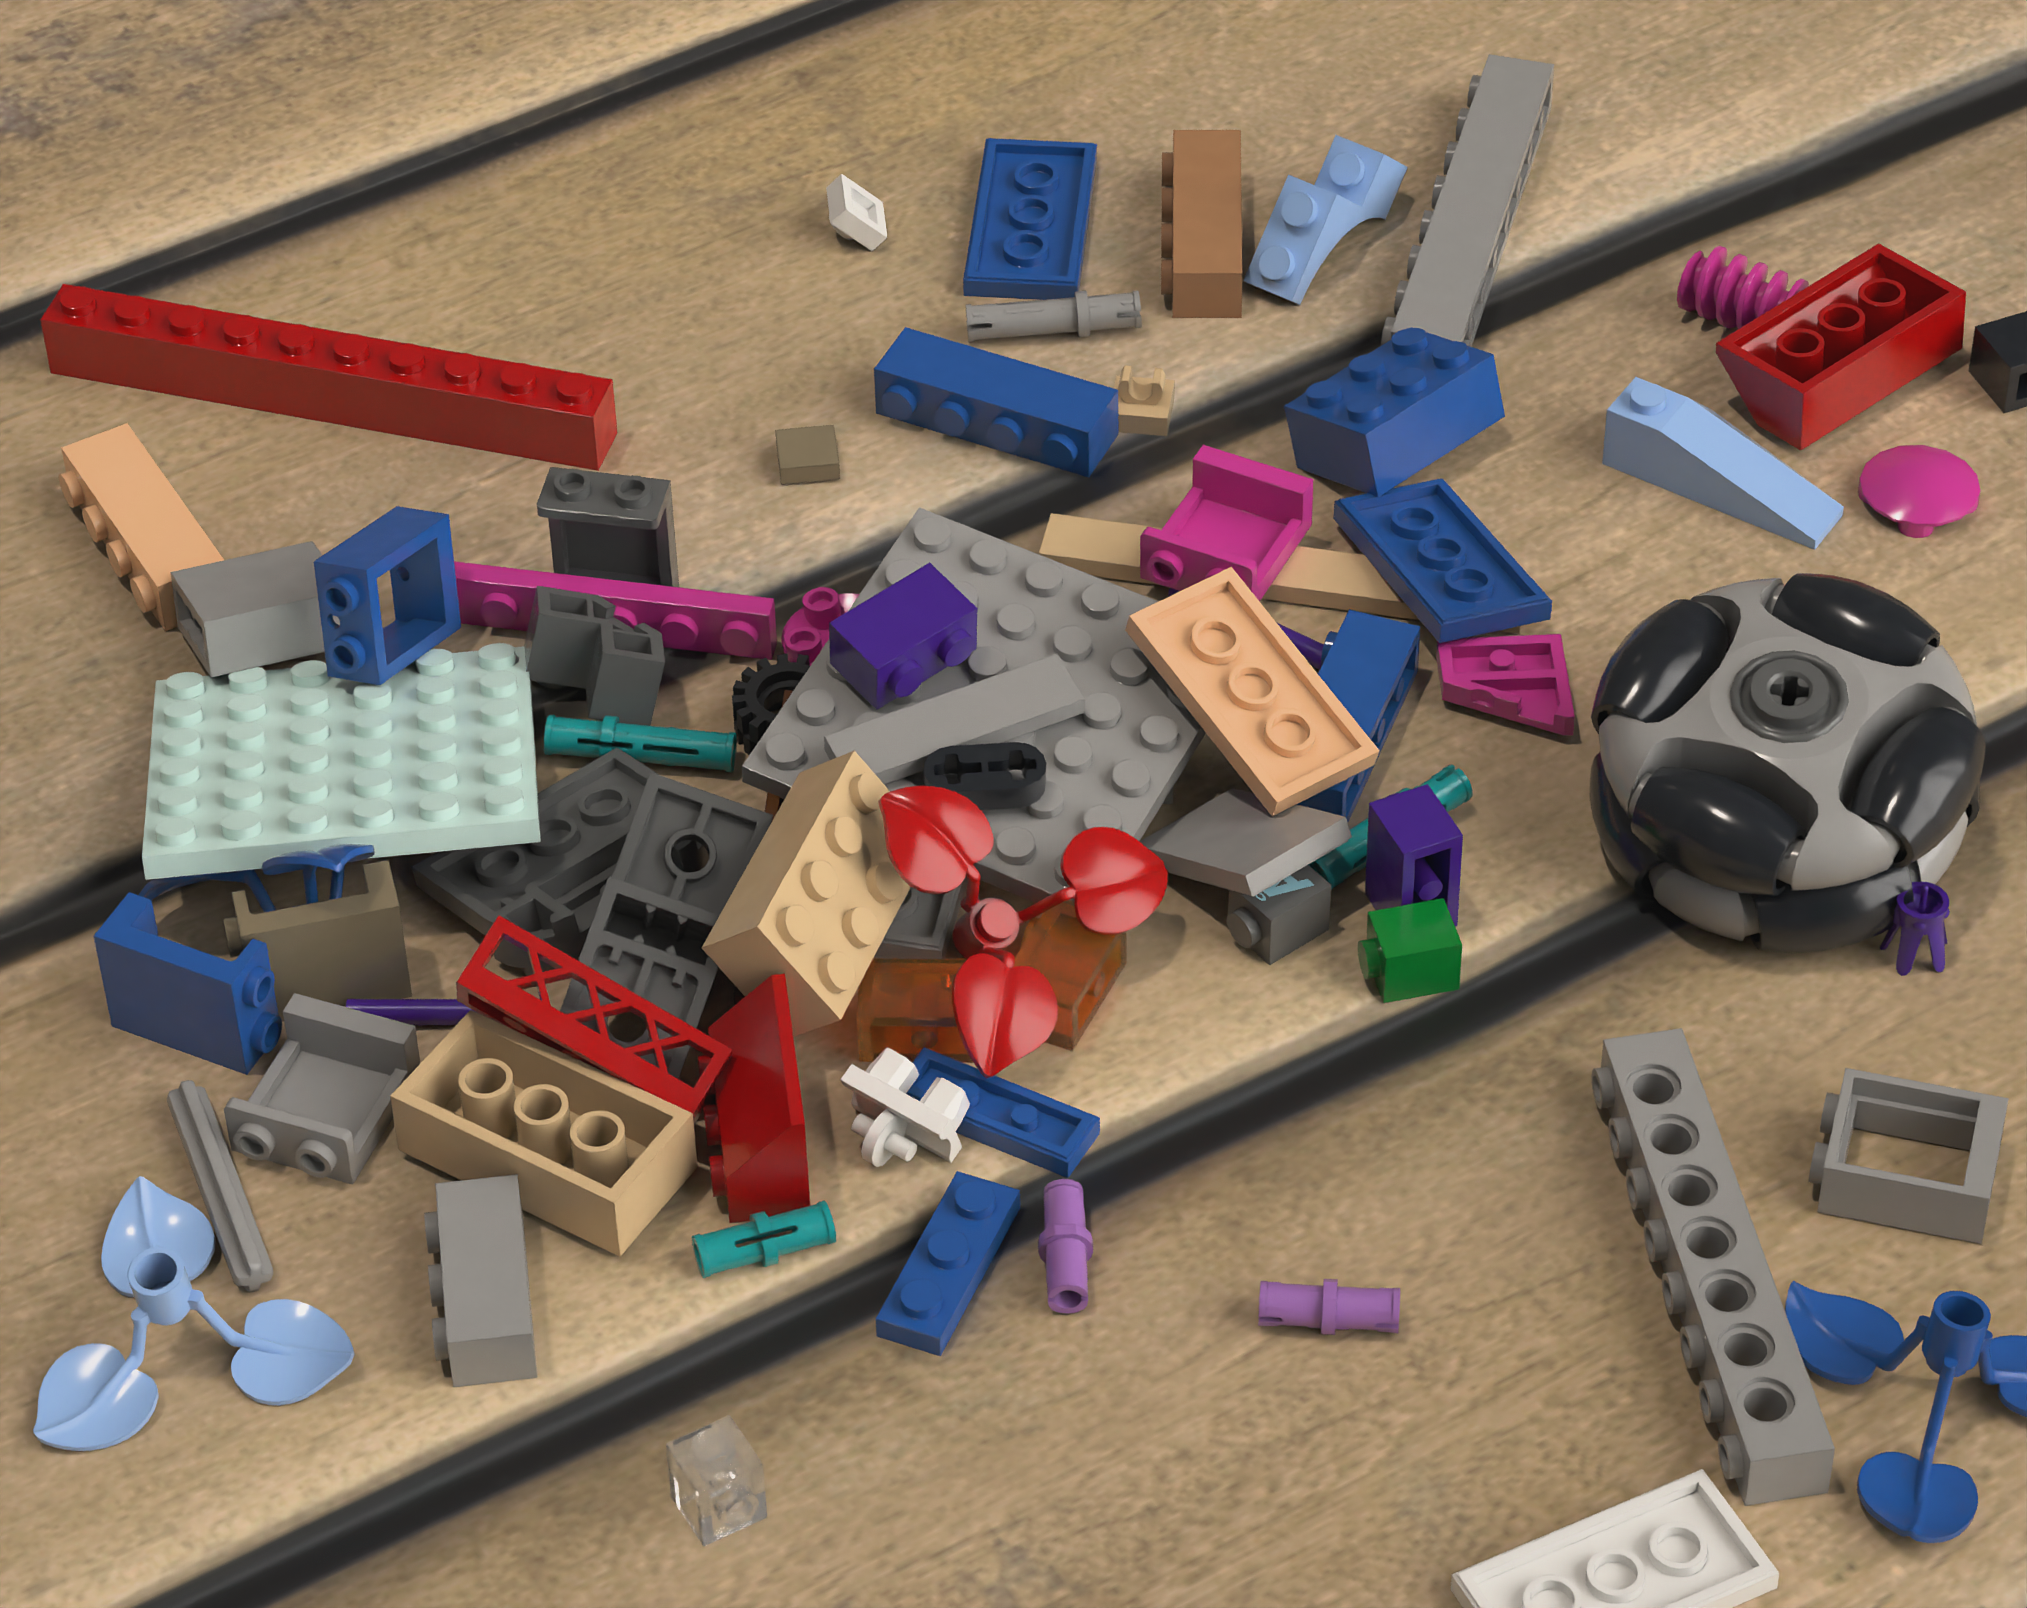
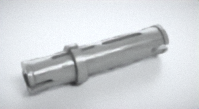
[965,290,1142,342]

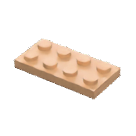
[1125,567,1379,817]

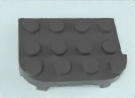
[412,748,709,976]

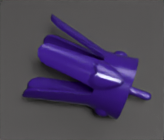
[1879,881,1950,976]

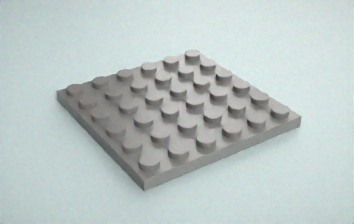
[742,508,1206,920]

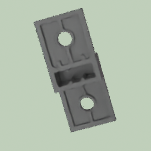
[560,772,774,1079]

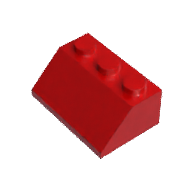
[697,973,810,1223]

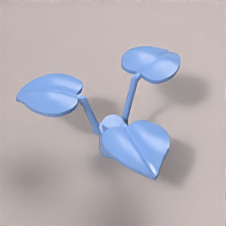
[33,1176,355,1451]

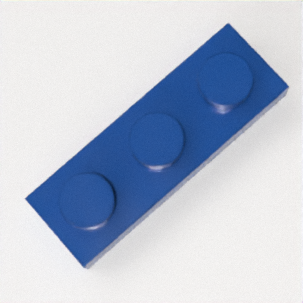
[876,1171,1020,1356]

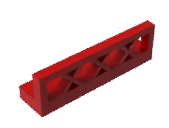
[456,915,733,1125]

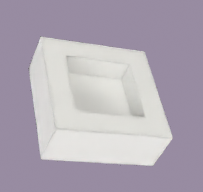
[826,174,887,251]

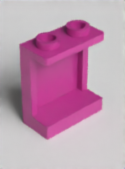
[1140,445,1313,602]

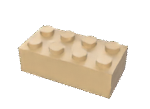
[702,750,910,1037]
[390,1010,698,1256]

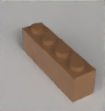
[1161,130,1242,318]

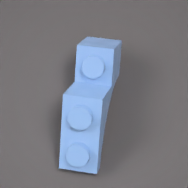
[1243,135,1408,305]

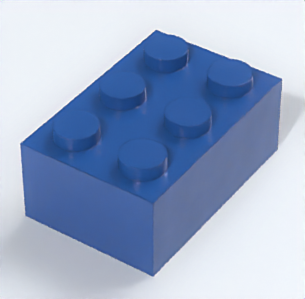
[1284,327,1505,497]

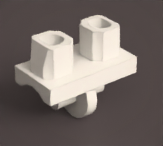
[840,1047,970,1167]

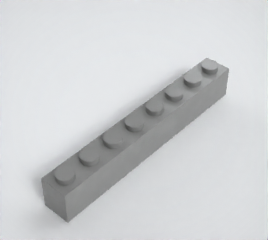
[1381,54,1554,347]

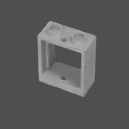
[1809,1068,2009,1244]

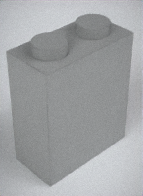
[170,541,340,677]

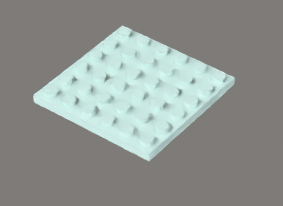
[142,643,541,880]

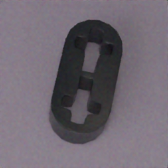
[923,742,1047,810]

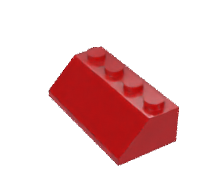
[1716,243,1966,451]

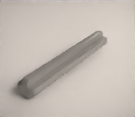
[167,1080,273,1292]

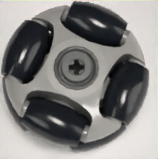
[1589,573,1986,953]

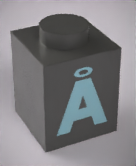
[1227,865,1331,965]

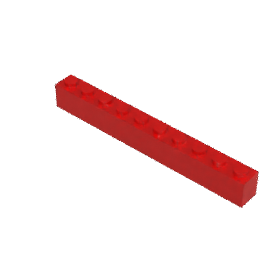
[40,284,618,471]

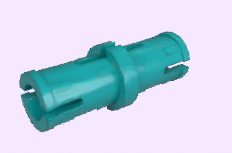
[692,1200,836,1278]

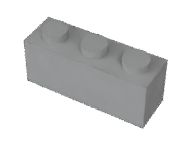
[424,1174,537,1387]

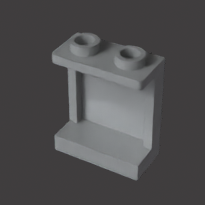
[224,993,420,1184]

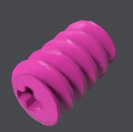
[1677,245,1809,329]

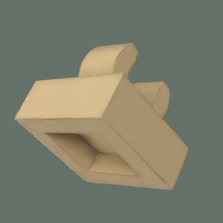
[1114,365,1175,436]

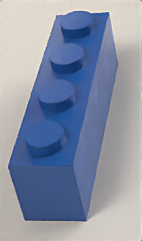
[874,327,1119,477]
[1297,609,1420,823]

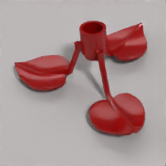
[878,785,1168,1078]

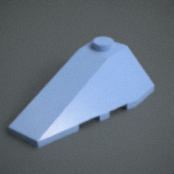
[1602,377,1844,550]

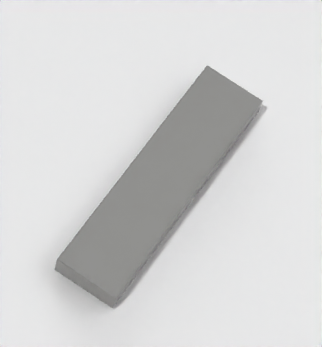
[824,653,1085,784]

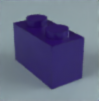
[829,562,978,710]
[1365,784,1463,927]

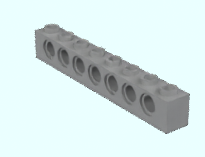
[1592,1028,1835,1506]

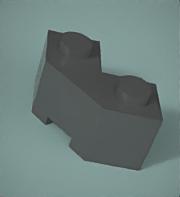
[524,585,665,726]

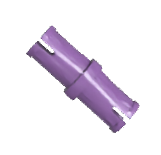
[1038,1179,1094,1314]
[1258,1279,1400,1335]

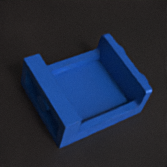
[93,892,282,1075]

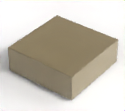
[775,425,840,484]

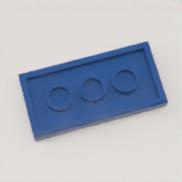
[963,138,1097,300]
[1333,478,1552,643]

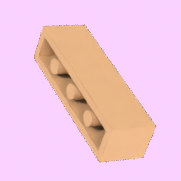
[59,423,224,632]

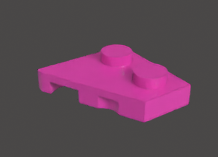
[1436,634,1575,735]

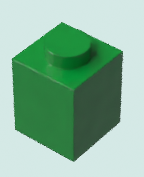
[1358,898,1462,1003]

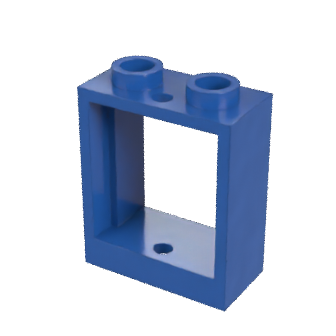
[314,506,461,685]

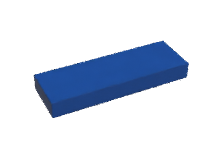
[906,1047,1100,1178]

